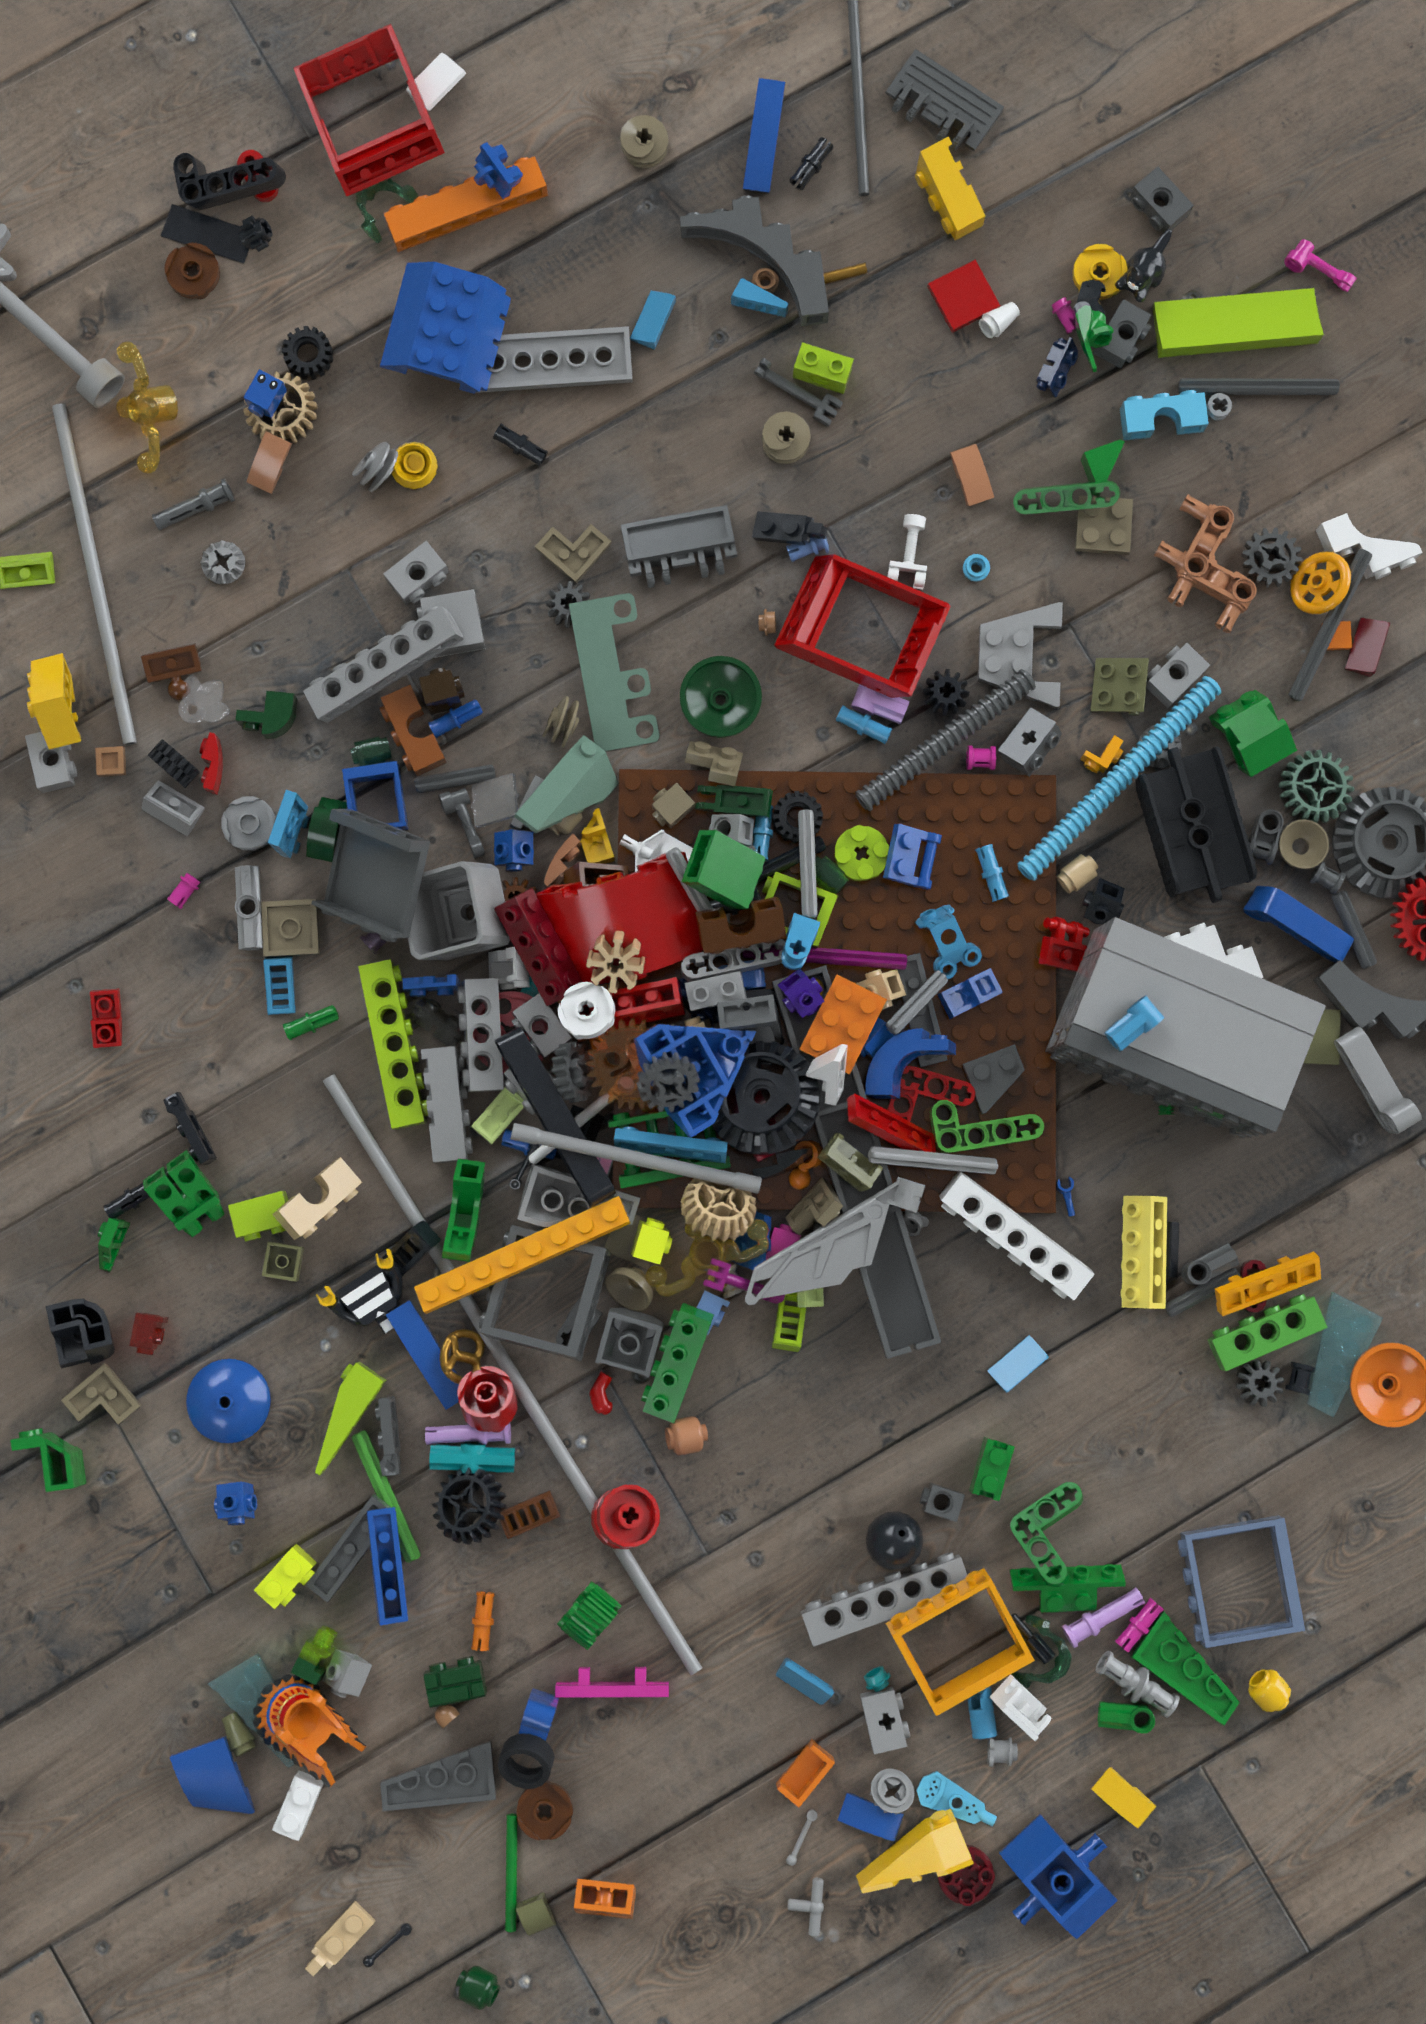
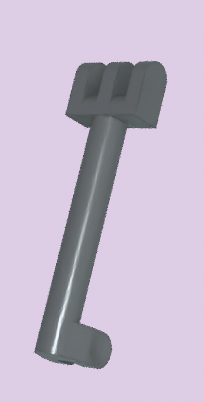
[754,358,843,427]

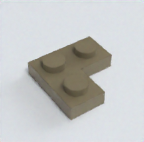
[535,524,612,584]
[685,741,743,786]
[785,1177,843,1235]
[61,1363,142,1425]

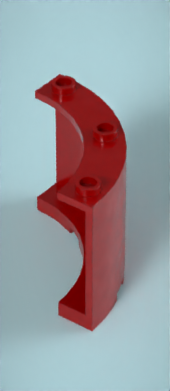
[536,852,703,985]

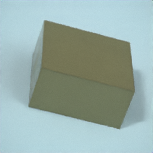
[262,1242,304,1282]

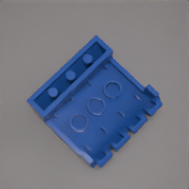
[380,262,511,394]

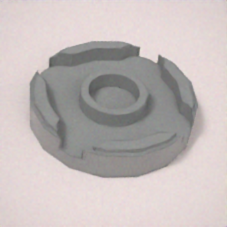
[221,796,276,851]

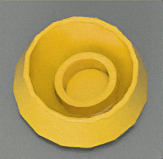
[391,442,437,489]

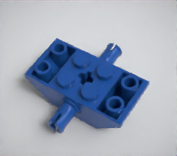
[999,1814,1118,1940]

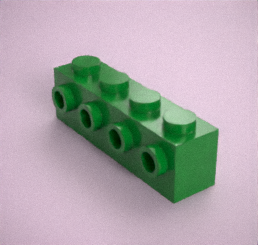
[641,1303,715,1423]

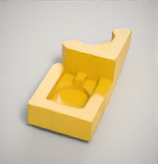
[580,808,615,864]

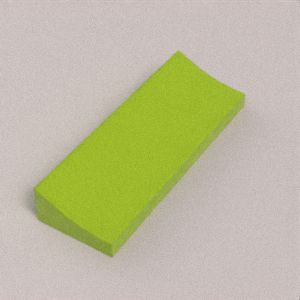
[1153,288,1324,358]

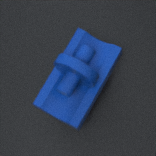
[474,142,523,199]

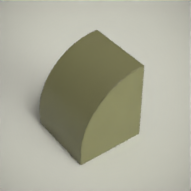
[516,1892,556,1936]

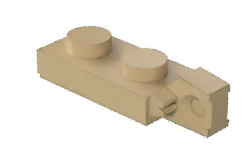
[305,1901,376,1976]

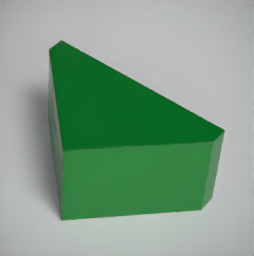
[1081,440,1125,497]

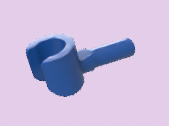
[1056,1177,1075,1216]

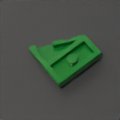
[98,1218,130,1273]

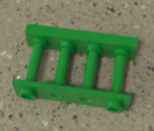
[608,1110,731,1188]

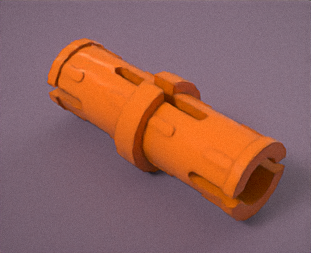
[471,1591,495,1651]

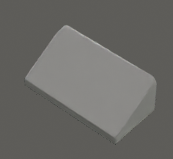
[141,780,205,836]

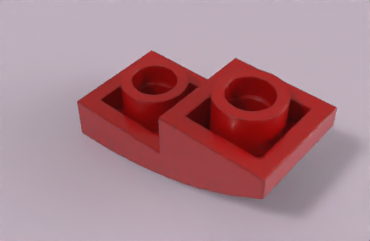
[199,732,223,795]
[90,988,122,1048]

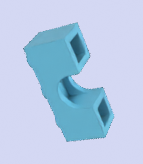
[1120,390,1209,440]

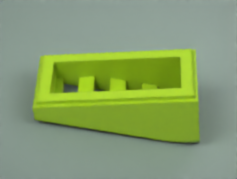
[772,1292,806,1352]

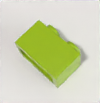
[228,1191,288,1242]

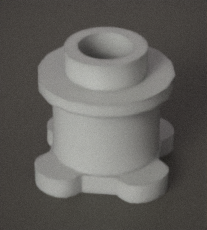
[987,1737,1018,1767]

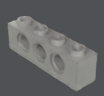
[457,978,504,1092]

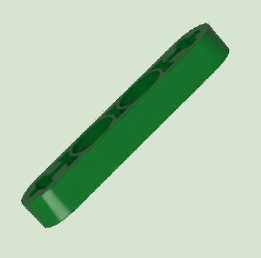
[1013,481,1120,514]

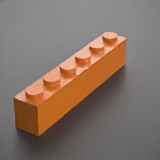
[384,156,548,252]

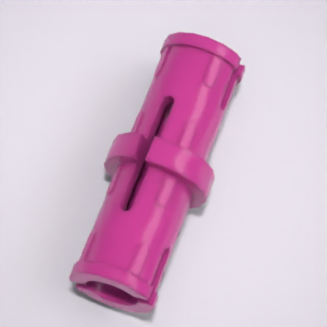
[1115,1598,1164,1653]

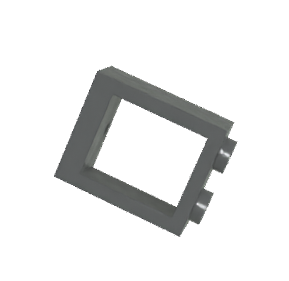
[717,995,783,1044]

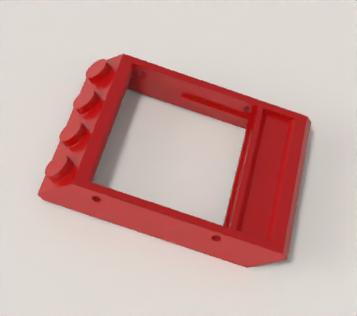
[293,24,445,197]
[774,554,951,698]

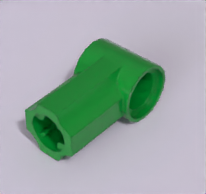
[1097,1701,1155,1734]

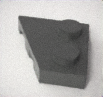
[962,1044,1025,1114]

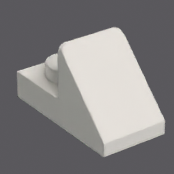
[806,1044,848,1106]

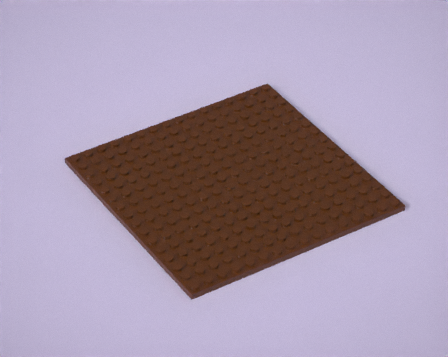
[613,769,1056,1213]

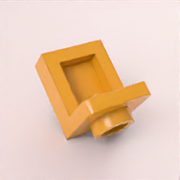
[1080,735,1124,773]

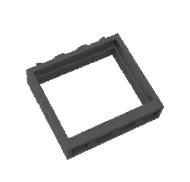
[479,1225,611,1361]

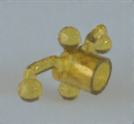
[116,341,178,474]
[645,1219,769,1297]

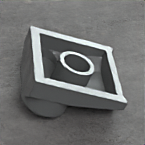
[595,1308,664,1378]

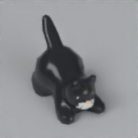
[1115,229,1172,302]

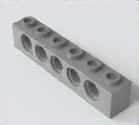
[303,606,464,723]
[801,1552,967,1647]

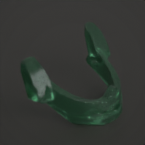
[356,178,419,243]
[1007,1615,1072,1688]

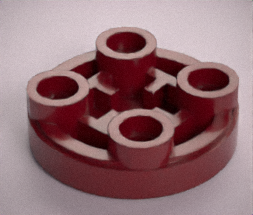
[937,1845,995,1906]

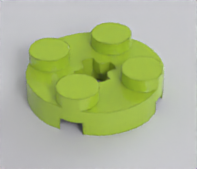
[834,825,889,881]

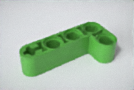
[930,1100,1044,1154]

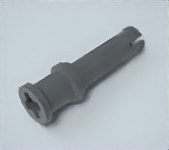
[152,478,235,531]

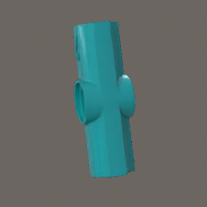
[429,1443,515,1474]

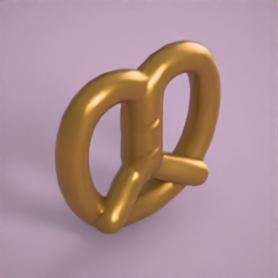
[440,1329,485,1384]

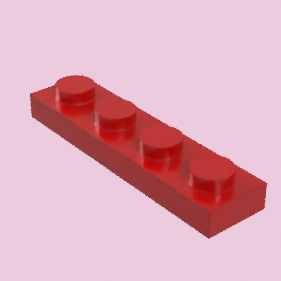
[847,1093,936,1152]

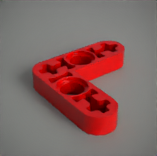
[884,1066,976,1144]

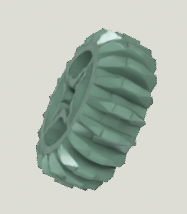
[1279,750,1354,823]

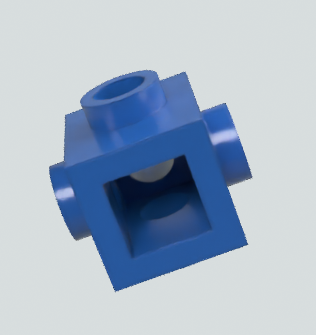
[494,829,534,872]
[214,1481,257,1525]

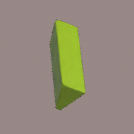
[0,552,55,589]

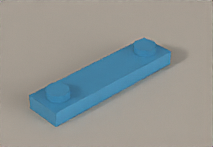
[614,1127,728,1164]

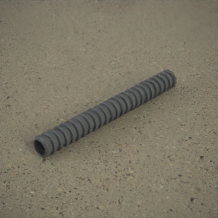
[855,669,1036,811]

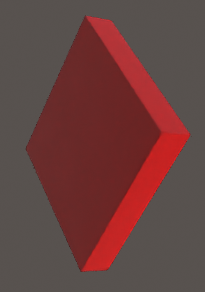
[927,259,1000,333]

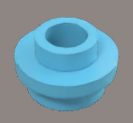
[963,554,990,582]

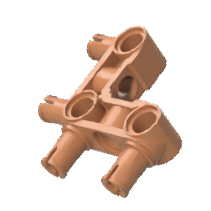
[1154,494,1257,633]

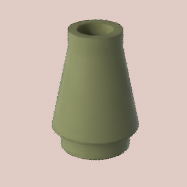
[222,1712,256,1757]

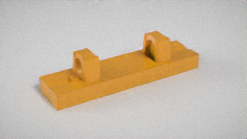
[1215,1251,1321,1317]

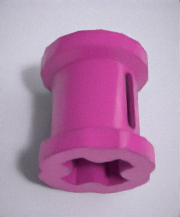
[966,745,996,770]

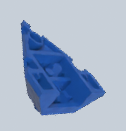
[634,1024,756,1138]

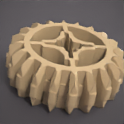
[243,372,318,443]
[681,1178,757,1242]

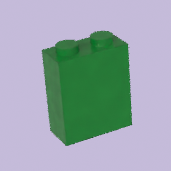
[681,830,766,909]

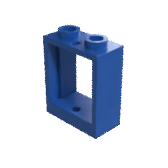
[342,761,409,831]

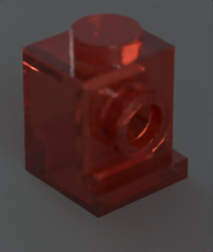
[129,1312,169,1355]

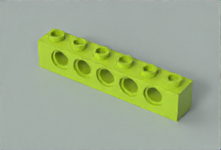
[358,959,428,1130]

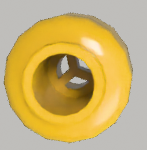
[1248,1669,1291,1712]

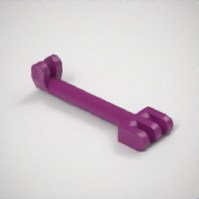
[703,1258,785,1304]

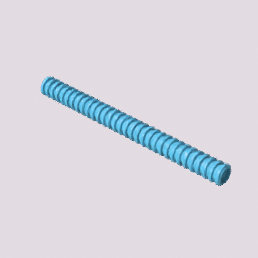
[1017,676,1222,881]

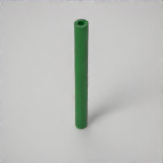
[505,1814,518,1932]

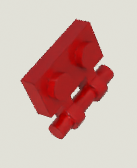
[1038,917,1090,973]

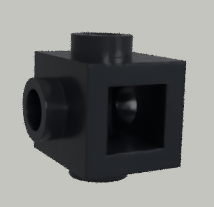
[1082,878,1125,925]

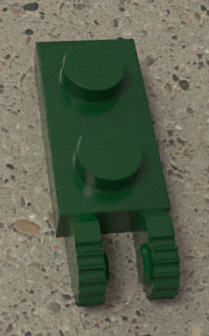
[695,784,773,818]

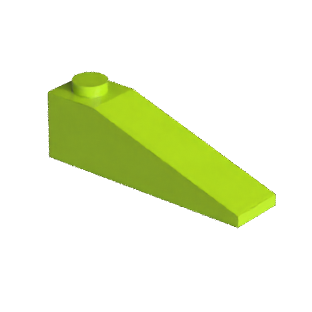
[315,1362,387,1476]

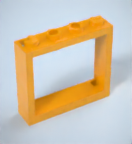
[885,1568,1035,1716]

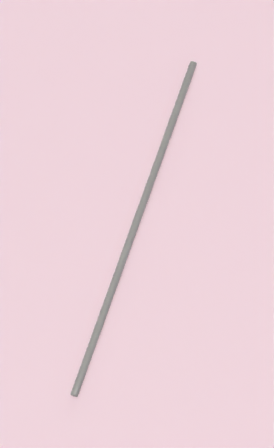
[323,1074,702,1675]

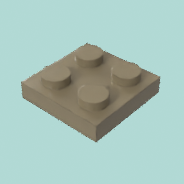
[1075,495,1133,555]
[261,899,320,958]

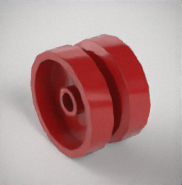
[591,1485,660,1549]

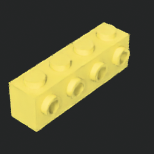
[1121,1196,1167,1309]

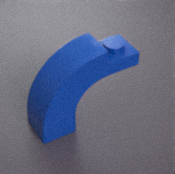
[865,1028,956,1099]

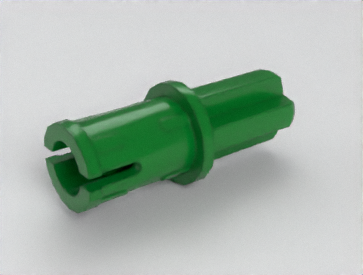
[283,1005,339,1041]

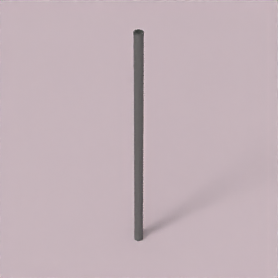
[848,0,869,196]

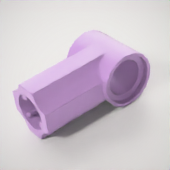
[851,684,910,725]

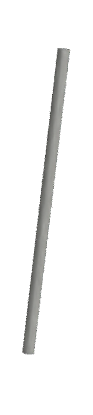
[52,404,137,746]

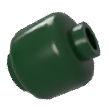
[456,1965,500,2010]

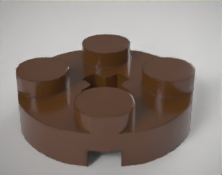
[164,243,220,299]
[516,1781,574,1840]

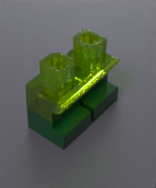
[290,1625,338,1685]

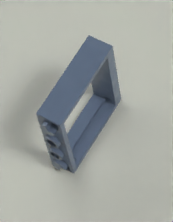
[1177,1515,1305,1648]

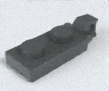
[375,1396,401,1476]

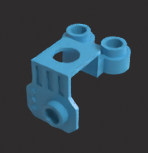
[915,905,982,979]

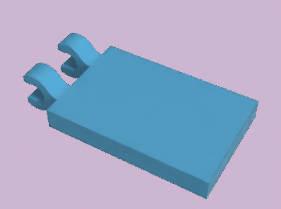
[268,790,310,859]

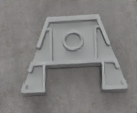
[978,602,1063,709]

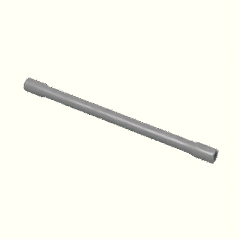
[510,1123,762,1194]

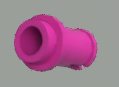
[1052,297,1076,334]
[167,873,200,909]

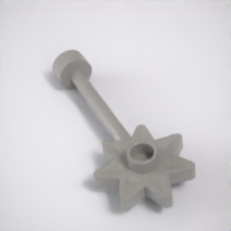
[0,224,125,408]

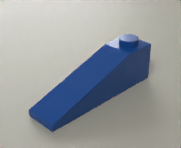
[367,1507,408,1625]

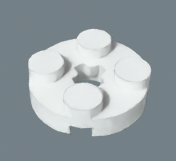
[558,982,615,1039]

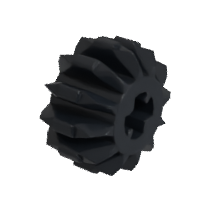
[923,669,970,716]

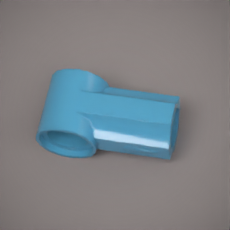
[1104,995,1165,1052]

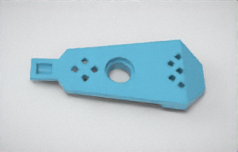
[916,1771,997,1826]

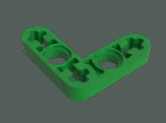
[1010,1482,1083,1587]

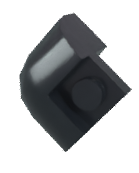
[46,1298,115,1369]

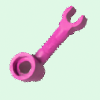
[1284,239,1357,292]

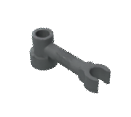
[438,788,485,858]

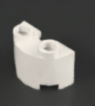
[488,947,530,991]

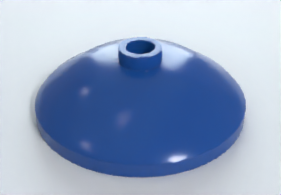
[186,1359,271,1443]

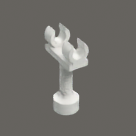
[887,514,927,590]

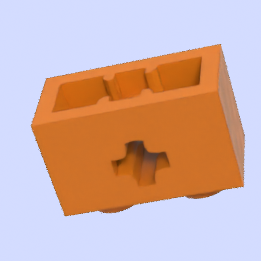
[574,1879,636,1919]

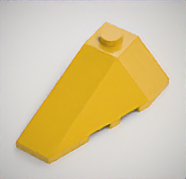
[856,1808,974,1894]

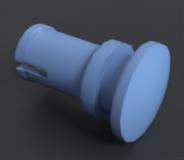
[786,538,829,562]

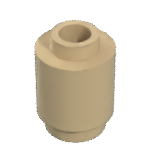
[1056,854,1098,894]

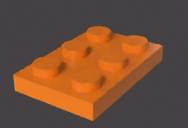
[799,975,887,1075]

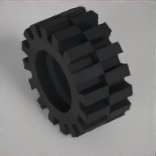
[282,326,333,380]
[148,739,200,788]
[773,791,823,843]

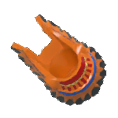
[253,1674,367,1788]

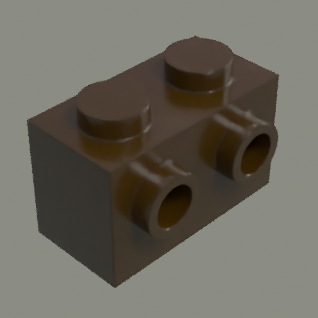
[419,668,465,715]

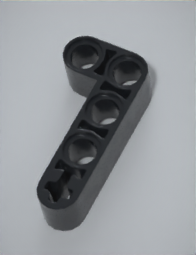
[173,153,286,210]

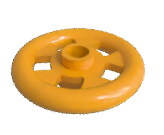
[1290,552,1351,614]

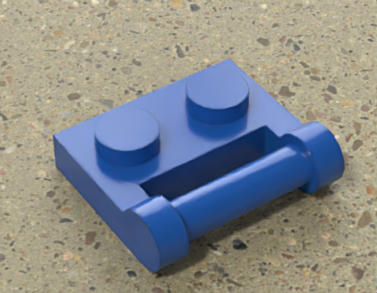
[883,824,942,890]

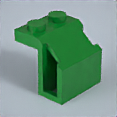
[1209,690,1298,777]
[10,1428,87,1492]

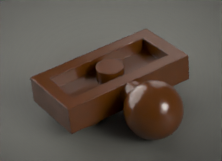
[141,643,202,701]

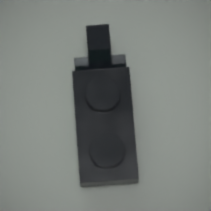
[752,511,827,545]
[163,1092,217,1164]

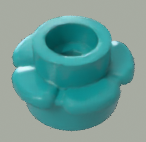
[864,1666,891,1692]

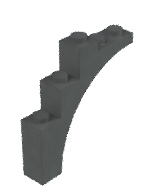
[680,195,829,326]
[1313,960,1426,1039]

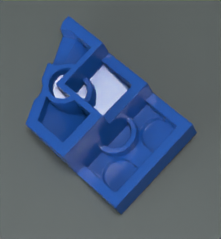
[170,1736,255,1814]

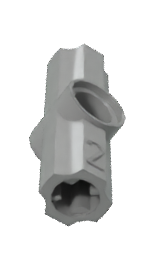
[235,865,263,951]

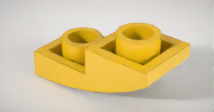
[1091,1767,1157,1828]

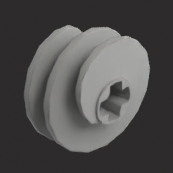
[352,442,398,492]

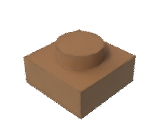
[95,746,126,777]

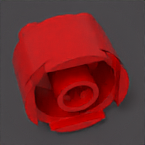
[457,1366,518,1433]

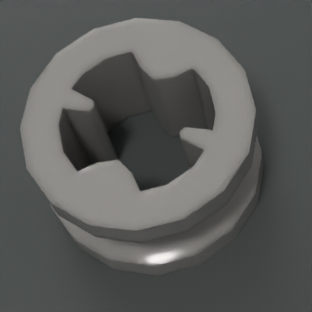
[1206,393,1232,420]

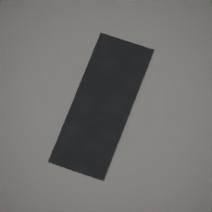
[161,204,249,263]

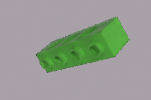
[1207,1293,1328,1371]

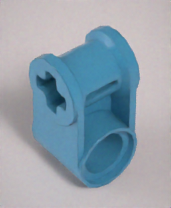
[781,913,820,970]

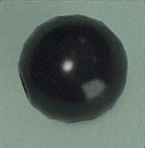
[865,1511,923,1570]

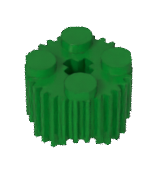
[557,1581,621,1650]

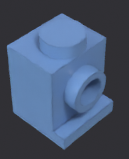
[696,1290,730,1335]

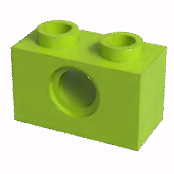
[792,342,854,394]

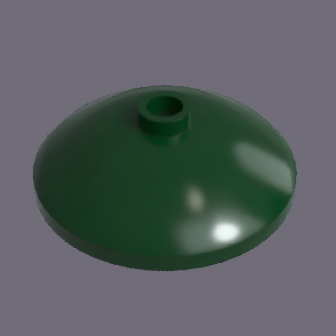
[680,656,762,738]

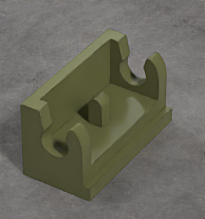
[817,1132,883,1192]

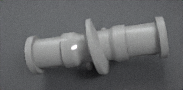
[1095,1651,1180,1718]

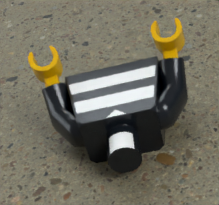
[316,1249,403,1334]

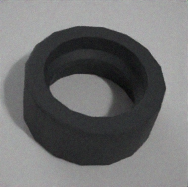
[498,1734,555,1789]

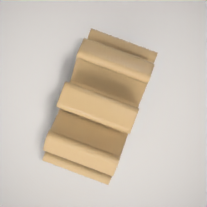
[587,931,645,993]

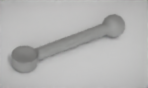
[786,1809,818,1866]

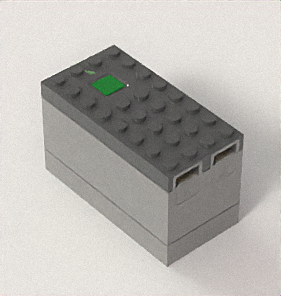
[1045,917,1326,1139]

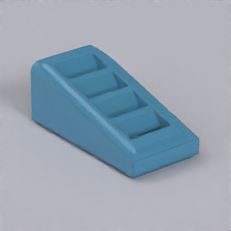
[731,279,788,317]
[263,956,296,1015]

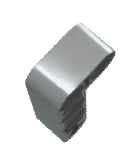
[1334,1026,1422,1134]

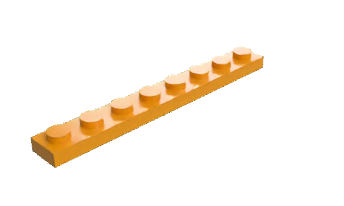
[414,1196,631,1314]

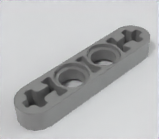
[681,939,785,982]

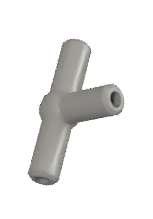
[787,1877,824,1937]

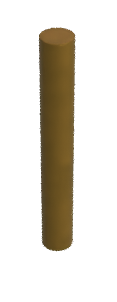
[789,263,867,293]

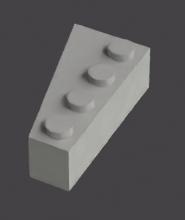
[421,1046,473,1163]

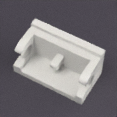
[990,1674,1051,1741]

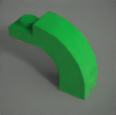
[442,1159,485,1262]

